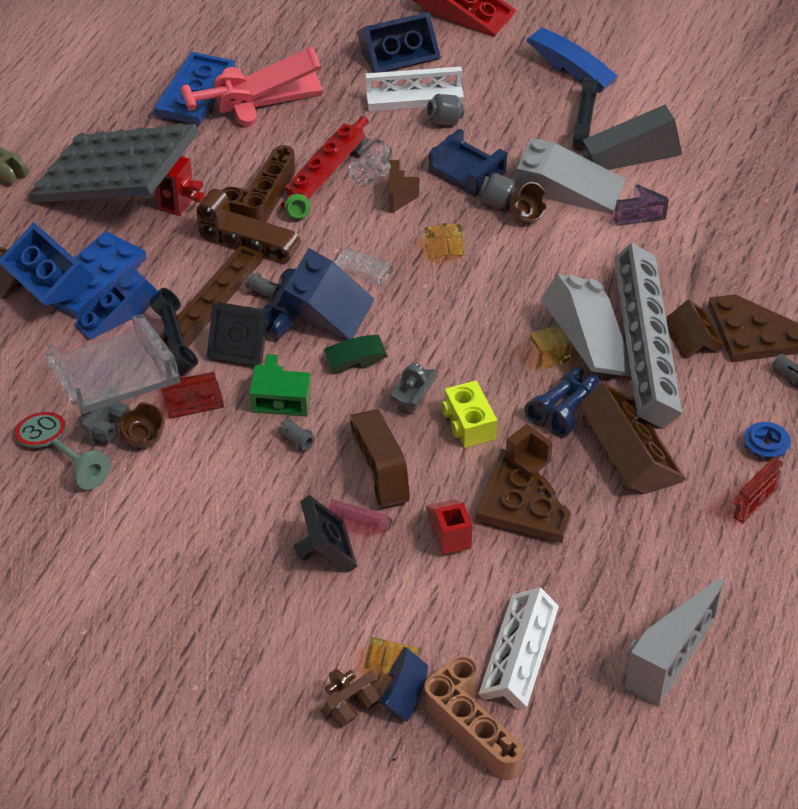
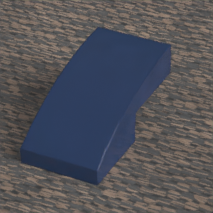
[379,647,428,722]

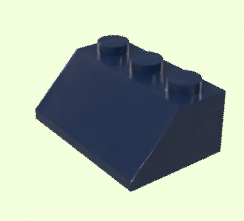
[357,12,441,73]

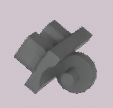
[390,362,438,415]
[80,391,130,447]

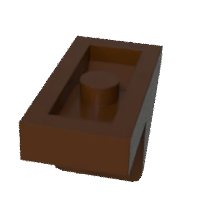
[388,160,420,213]

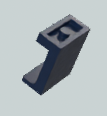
[428,128,507,197]

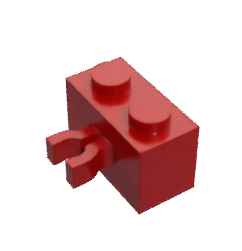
[155,156,205,216]

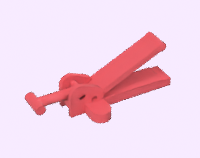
[180,47,323,127]

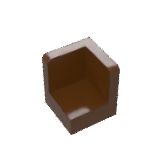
[505,424,553,476]

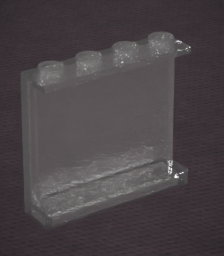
[45,314,180,414]

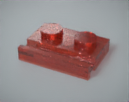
[160,372,224,419]
[733,457,783,524]

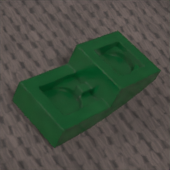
[324,334,388,374]

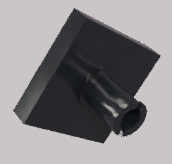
[206,301,269,365]
[294,495,358,572]

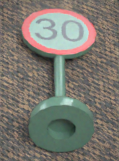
[15,412,111,490]

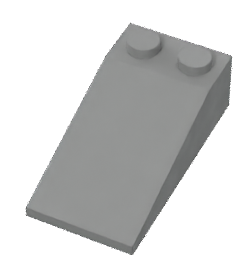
[515,138,626,214]
[540,274,632,377]
[623,578,725,707]

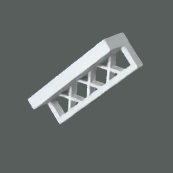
[366,67,464,112]
[478,587,559,709]

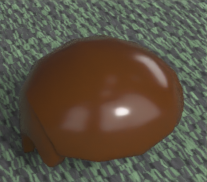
[509,181,547,224]
[119,402,165,448]

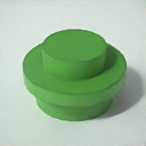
[285,194,310,220]

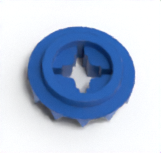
[744,422,791,460]

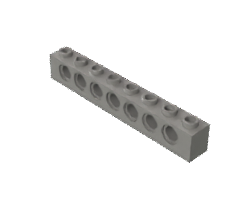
[614,242,682,429]

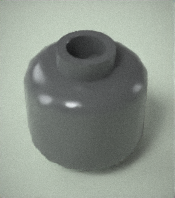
[426,94,464,126]
[478,173,515,210]

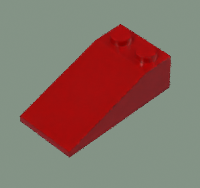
[412,0,517,37]

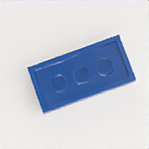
[154,51,236,125]
[50,231,147,320]

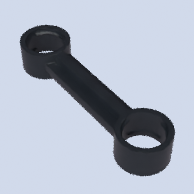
[572,78,598,149]
[149,288,198,376]

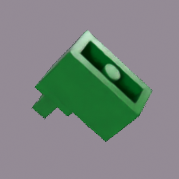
[250,354,311,417]

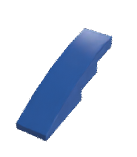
[526,27,618,93]

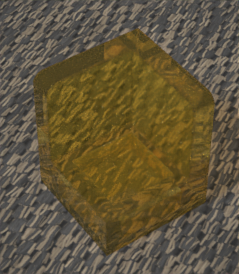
[425,223,464,259]
[530,324,572,370]
[364,637,419,674]

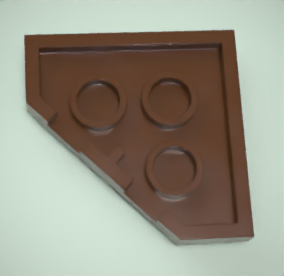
[708,294,798,362]
[476,449,571,543]

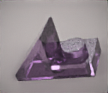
[614,184,669,226]

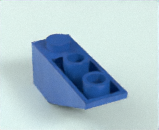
[75,265,158,340]

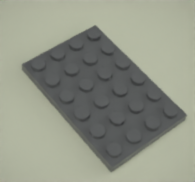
[28,124,199,203]

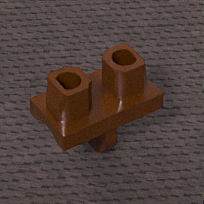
[320,669,382,728]

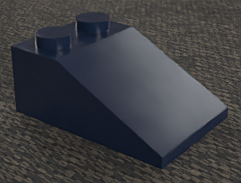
[279,248,375,340]

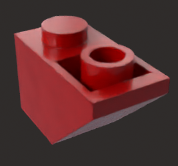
[426,499,473,555]

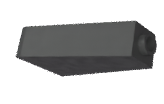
[582,105,682,170]

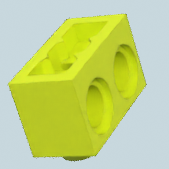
[441,380,497,448]

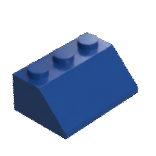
[0,222,96,306]

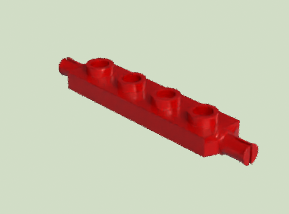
[281,116,369,210]

